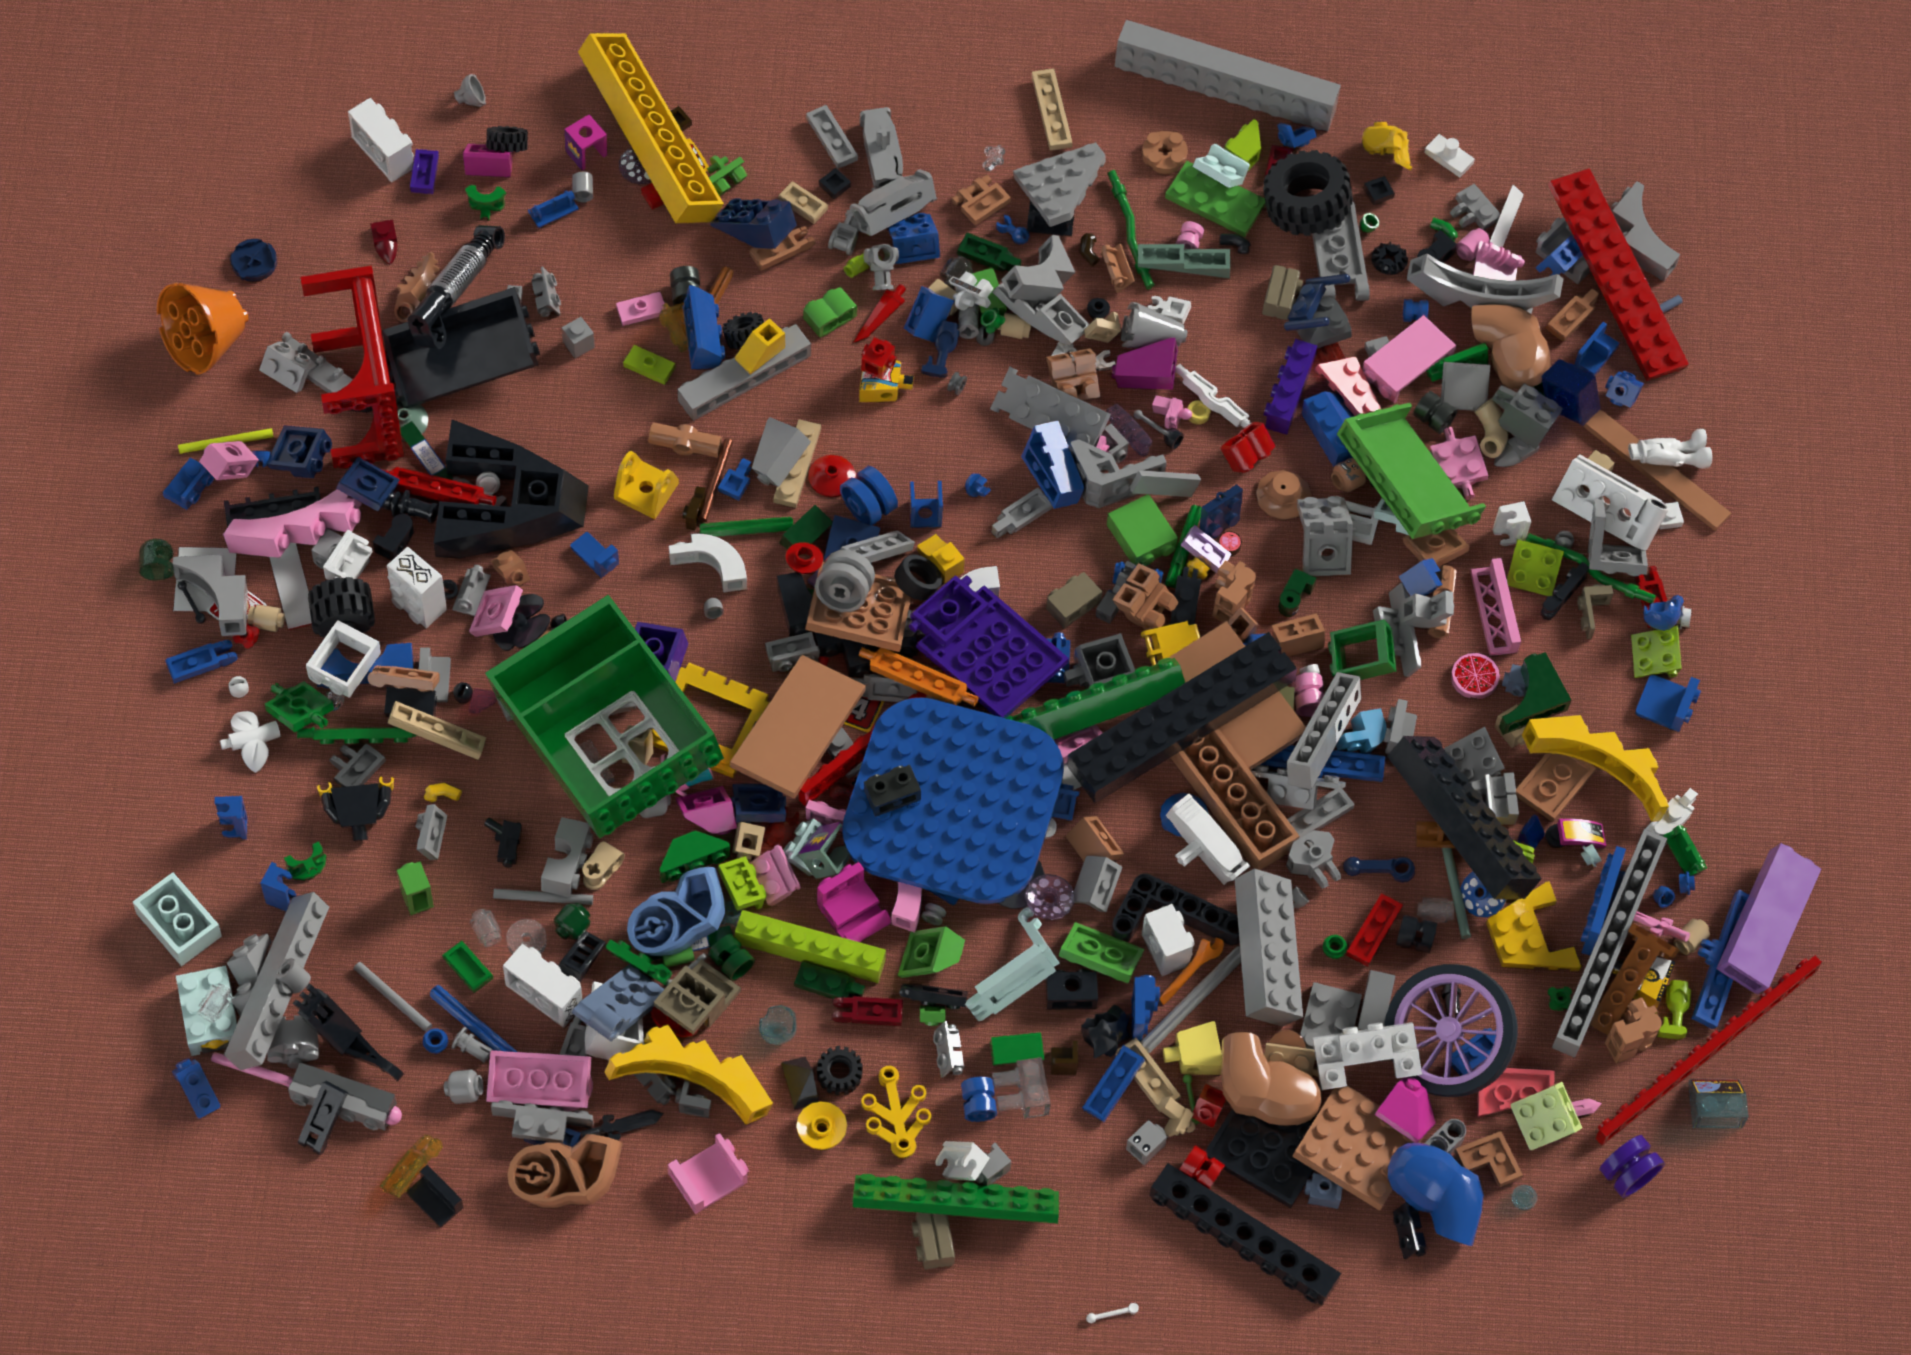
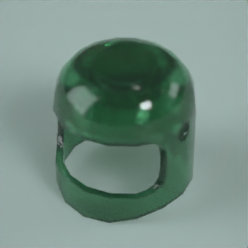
[139,538,174,581]

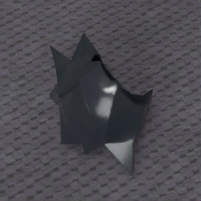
[1081,1004,1131,1059]

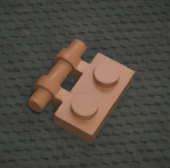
[951,175,1011,226]

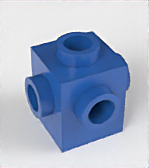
[1605,371,1644,408]

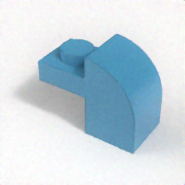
[1336,708,1386,754]

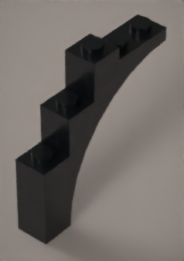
[777,572,918,678]

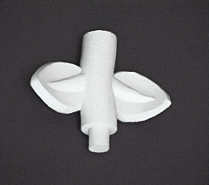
[220,711,280,773]

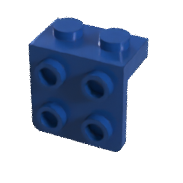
[1635,675,1701,732]

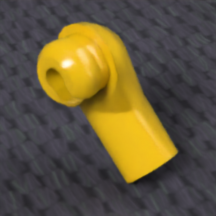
[424,783,462,802]

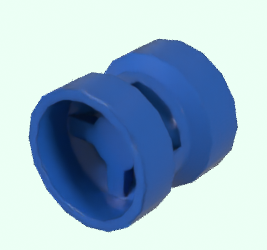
[1403,299,1429,322]

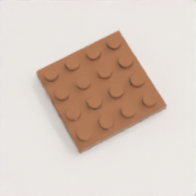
[805,562,911,652]
[1293,1085,1424,1211]

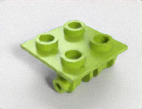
[1507,539,1564,596]
[1631,626,1682,678]

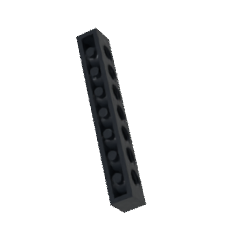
[1149,1163,1341,1306]

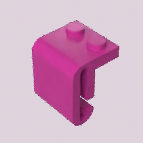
[817,862,891,942]

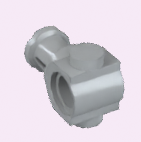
[864,244,899,290]

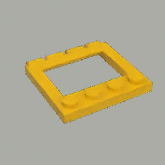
[652,663,769,778]

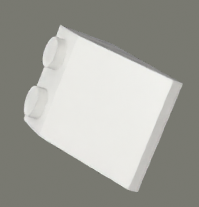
[585,981,644,1060]

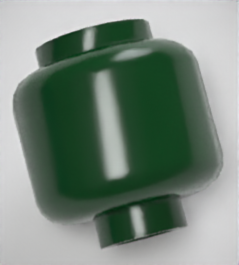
[554,903,591,940]

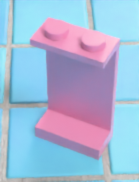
[1362,315,1456,404]

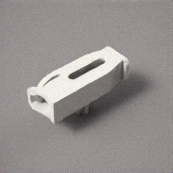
[1166,793,1250,885]

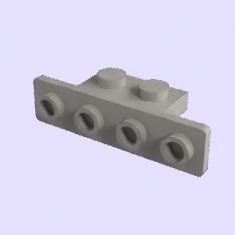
[1373,583,1421,677]
[1250,765,1346,810]
[491,1100,594,1144]

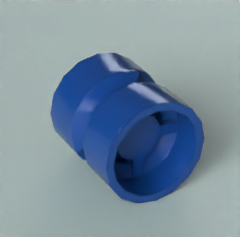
[961,1077,997,1122]

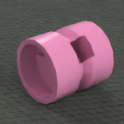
[1291,672,1325,717]

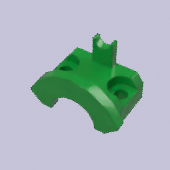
[465,185,506,220]
[284,841,327,881]

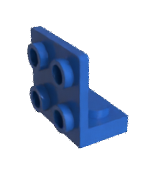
[887,213,940,264]

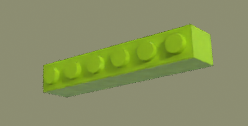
[735,910,886,983]

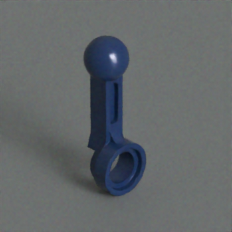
[1343,857,1416,883]

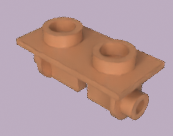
[1100,243,1135,293]

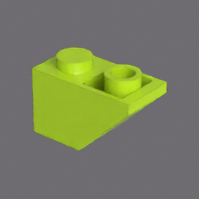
[1224,119,1261,172]

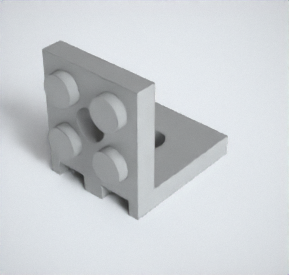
[1297,496,1353,576]
[1587,499,1648,576]

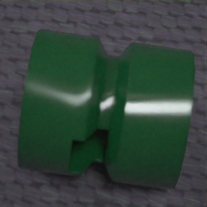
[708,934,755,981]

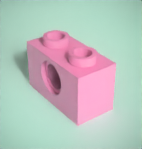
[199,441,259,480]

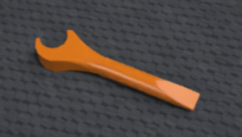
[1160,937,1224,1005]

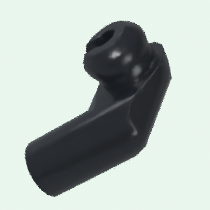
[1219,234,1251,254]

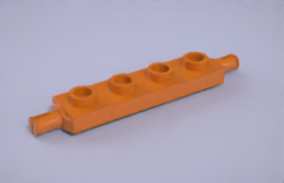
[859,647,979,706]

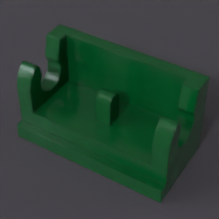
[779,505,832,550]

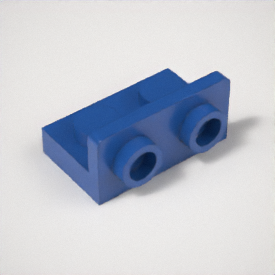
[163,457,214,510]

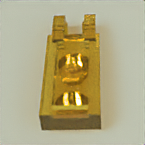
[380,1134,443,1198]

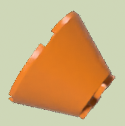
[156,283,249,375]

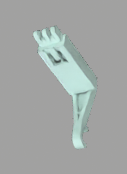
[965,907,1059,1021]

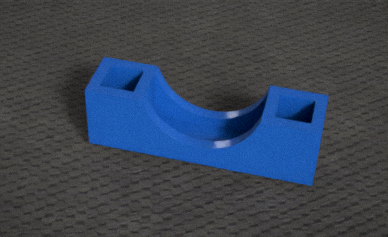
[314,643,414,688]

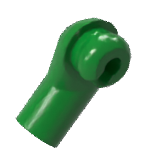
[1430,217,1458,242]

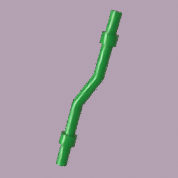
[1107,170,1154,289]
[1526,533,1656,604]

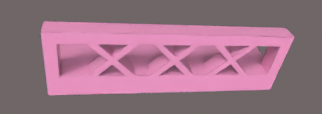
[1470,558,1521,656]

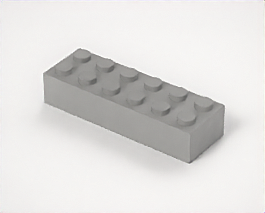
[1235,869,1303,1027]

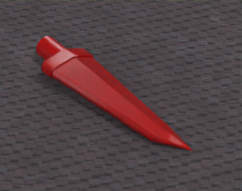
[853,284,906,343]

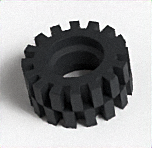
[486,126,528,152]
[722,312,764,350]
[817,1046,863,1096]

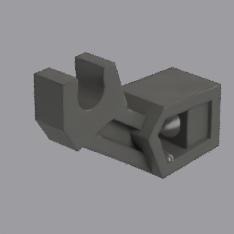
[1096,561,1136,624]

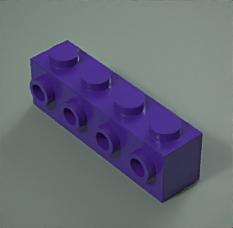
[1263,339,1317,435]

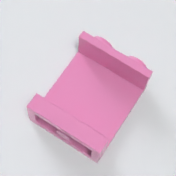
[668,1133,749,1214]

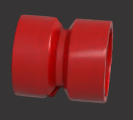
[1179,1145,1225,1189]

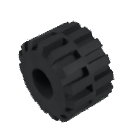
[308,577,375,638]

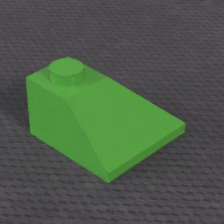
[898,926,965,978]

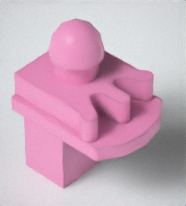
[1152,396,1192,429]

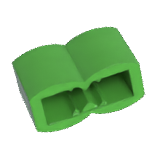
[803,287,857,338]

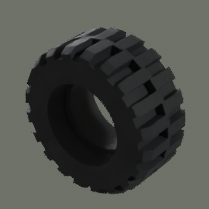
[1263,150,1353,236]

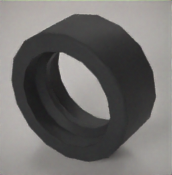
[894,554,942,601]

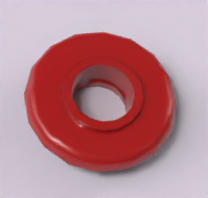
[785,542,823,574]

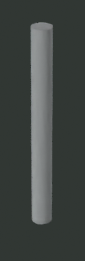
[493,889,593,905]
[354,962,432,1032]

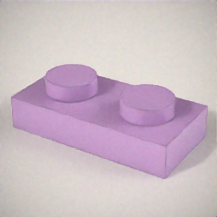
[1181,525,1231,573]

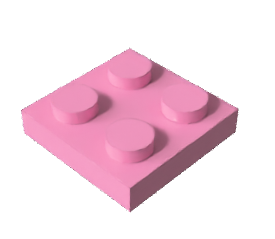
[469,585,523,637]

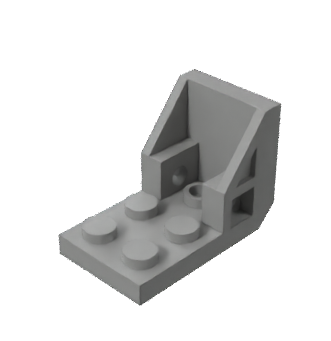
[1069,439,1167,508]

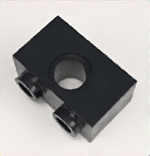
[1045,969,1098,1010]

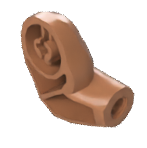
[1221,1032,1321,1126]
[507,1134,623,1208]

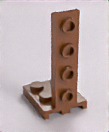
[1589,923,1680,1035]

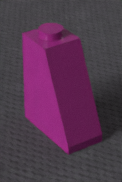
[1112,338,1178,390]

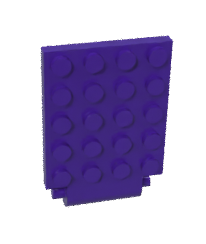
[909,575,1069,718]

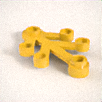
[861,1066,931,1158]

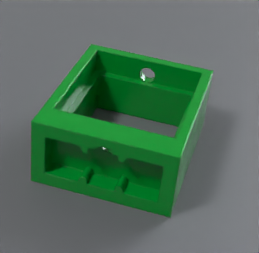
[1328,619,1396,680]

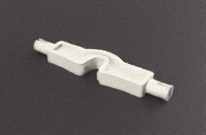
[1175,364,1252,428]

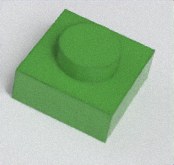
[920,1006,945,1026]

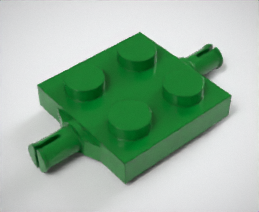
[265,681,334,732]

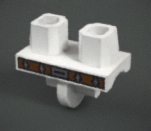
[949,272,993,310]

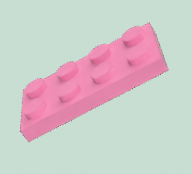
[486,1051,591,1108]

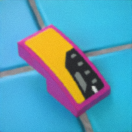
[1557,819,1606,849]

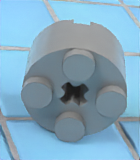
[267,1016,319,1069]

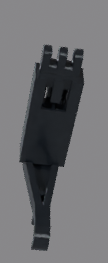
[292,984,404,1082]

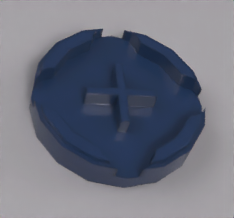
[230,238,277,282]

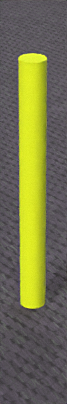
[178,428,274,454]

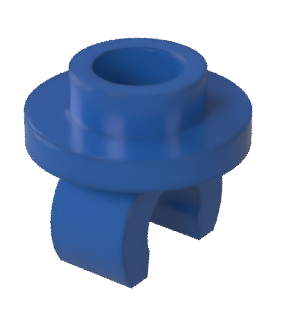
[965,473,991,497]

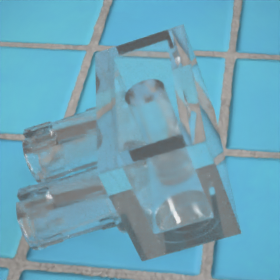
[992,1057,1051,1119]

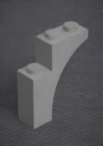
[1610,181,1680,282]
[1001,235,1075,302]
[173,555,248,636]

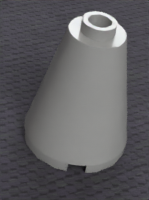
[1121,302,1187,348]

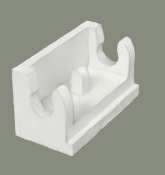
[1492,501,1531,546]
[323,530,373,580]
[935,1141,990,1181]

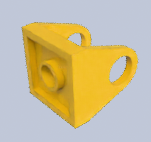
[614,451,679,519]

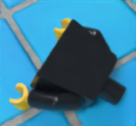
[317,777,394,841]

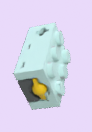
[176,966,238,1056]

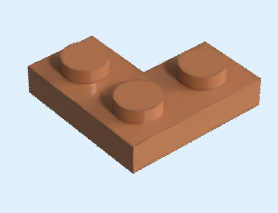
[1454,1131,1523,1187]

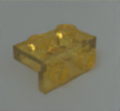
[659,302,689,352]

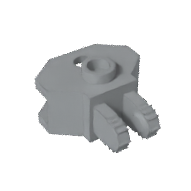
[1286,830,1341,889]

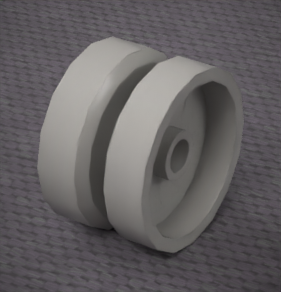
[815,550,875,612]

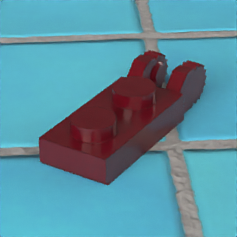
[832,996,903,1026]

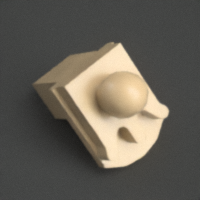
[1157,1097,1195,1137]

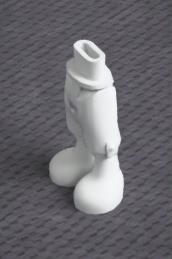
[1628,429,1712,469]

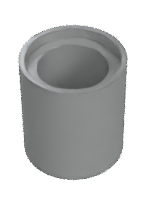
[572,172,593,202]

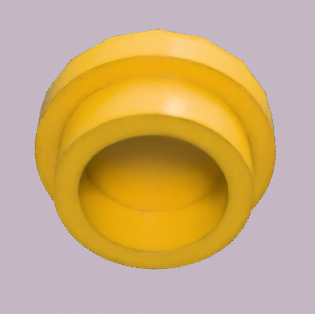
[1187,557,1210,580]

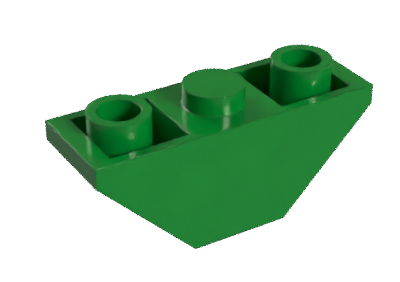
[660,830,730,883]

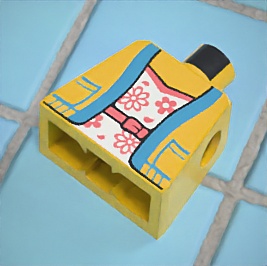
[859,360,914,402]

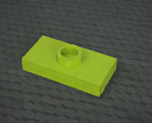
[623,345,676,385]

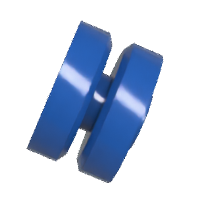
[840,465,898,525]

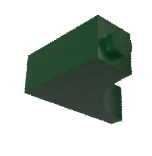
[1499,652,1571,735]

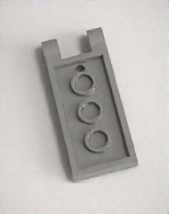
[1312,202,1370,301]

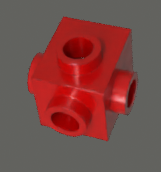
[861,337,897,380]

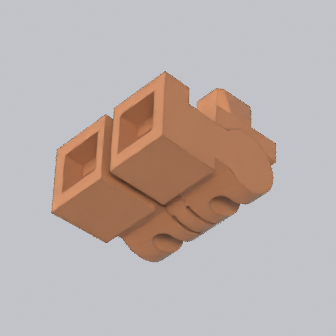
[1046,348,1100,400]
[1212,560,1256,623]
[1112,563,1178,630]
[1605,998,1662,1064]

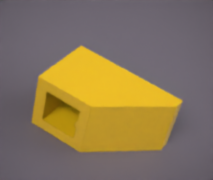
[735,318,785,375]

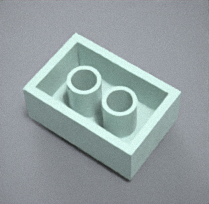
[133,872,222,966]

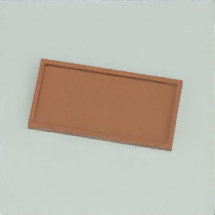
[1168,621,1306,770]
[730,655,866,799]

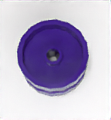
[1599,1135,1666,1198]

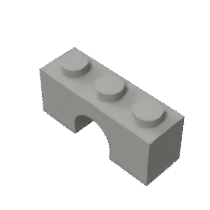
[541,817,594,897]

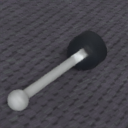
[1134,410,1184,450]

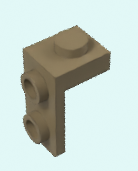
[1577,584,1613,639]

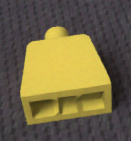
[1163,1021,1222,1075]

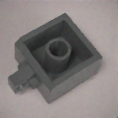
[1492,383,1563,449]
[1063,633,1135,690]

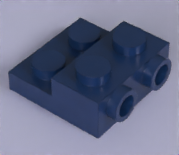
[266,425,332,479]

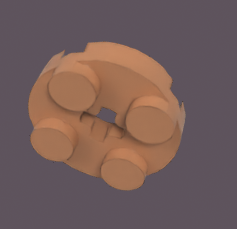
[1142,131,1188,174]

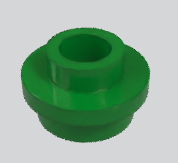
[1322,935,1347,959]

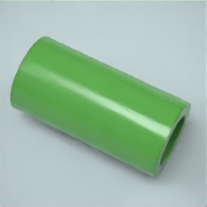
[662,946,695,968]

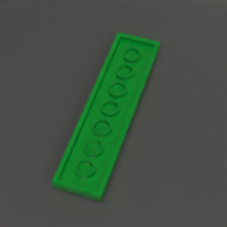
[852,1174,1059,1224]

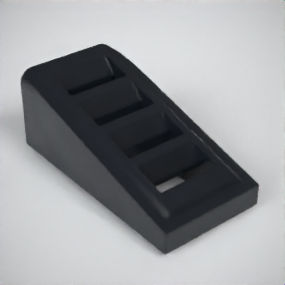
[559,931,606,982]

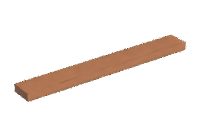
[1572,399,1731,531]

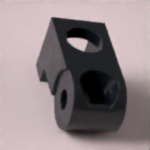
[1417,230,1457,263]
[373,514,414,561]

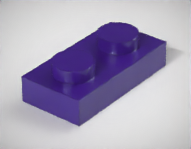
[410,149,439,194]

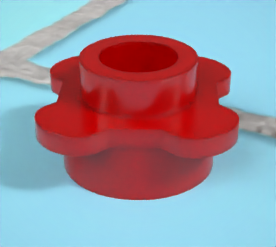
[232,623,259,649]

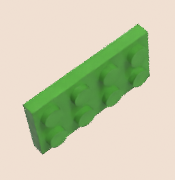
[1165,161,1266,237]

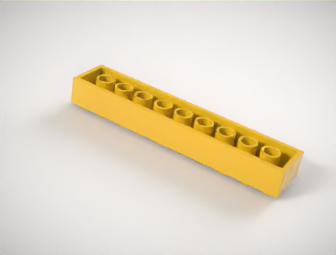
[578,33,724,223]

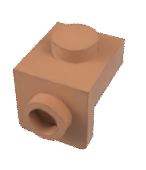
[491,550,530,587]

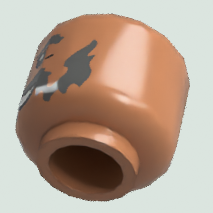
[1331,458,1366,492]

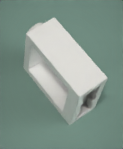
[306,620,381,698]

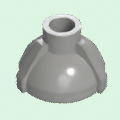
[454,74,486,107]

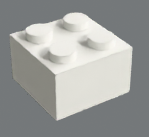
[1141,904,1195,976]

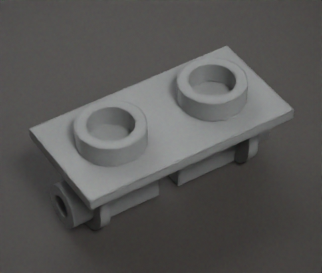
[531,267,561,317]
[452,565,491,616]
[933,1021,965,1078]

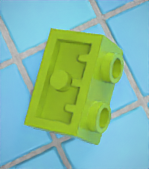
[717,856,766,911]

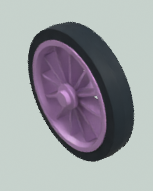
[1384,964,1518,1097]

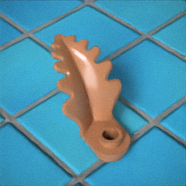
[394,252,440,323]

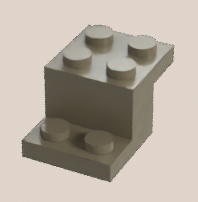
[654,959,741,1035]

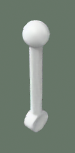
[1086,1303,1139,1323]

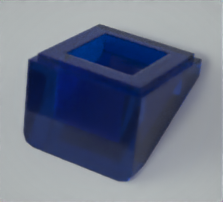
[1518,814,1545,849]

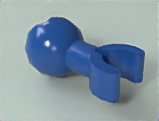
[996,215,1030,245]

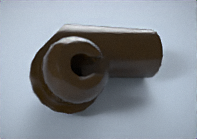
[1079,233,1100,266]

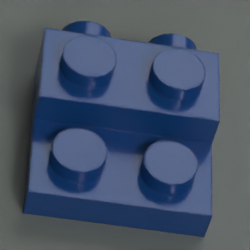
[1131,975,1160,1042]

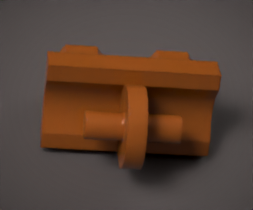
[1416,821,1455,849]

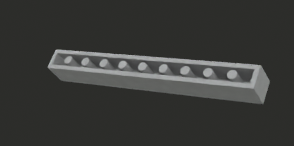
[1552,829,1667,1058]

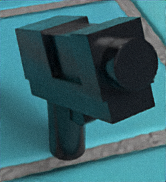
[484,817,522,868]

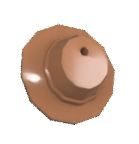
[1256,470,1312,520]

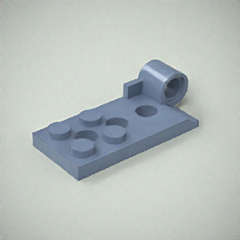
[571,964,664,1042]

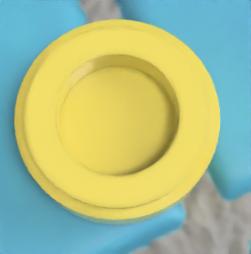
[1187,400,1211,425]

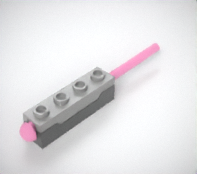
[211,1052,402,1130]

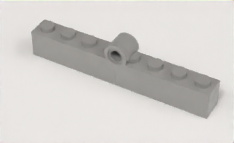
[224,892,329,1070]

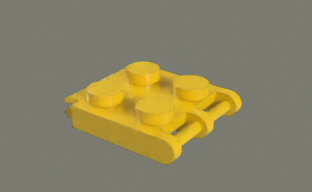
[1141,621,1200,666]

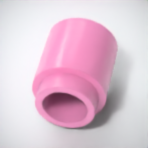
[1456,228,1490,261]

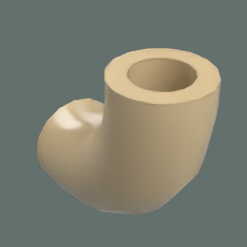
[1475,399,1508,458]

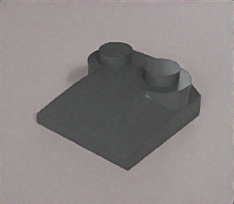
[1296,297,1352,348]

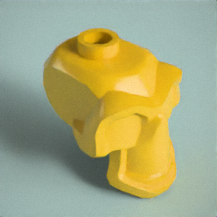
[1362,122,1412,170]

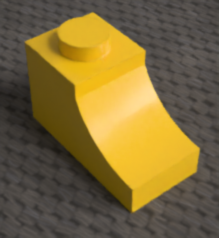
[917,534,965,584]

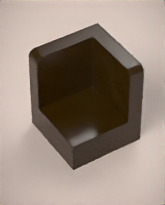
[1051,1041,1078,1075]

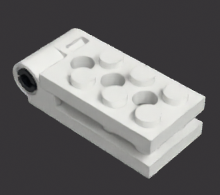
[1552,455,1669,550]

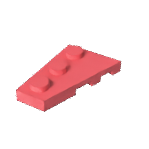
[1477,1068,1555,1118]

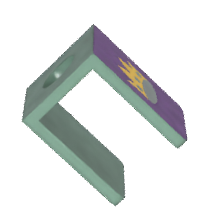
[798,822,851,879]

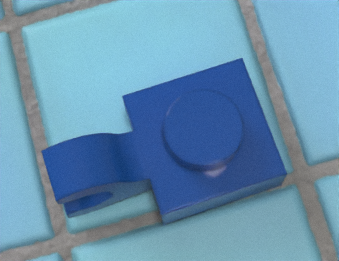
[718,458,752,501]

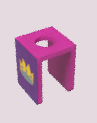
[565,114,607,171]

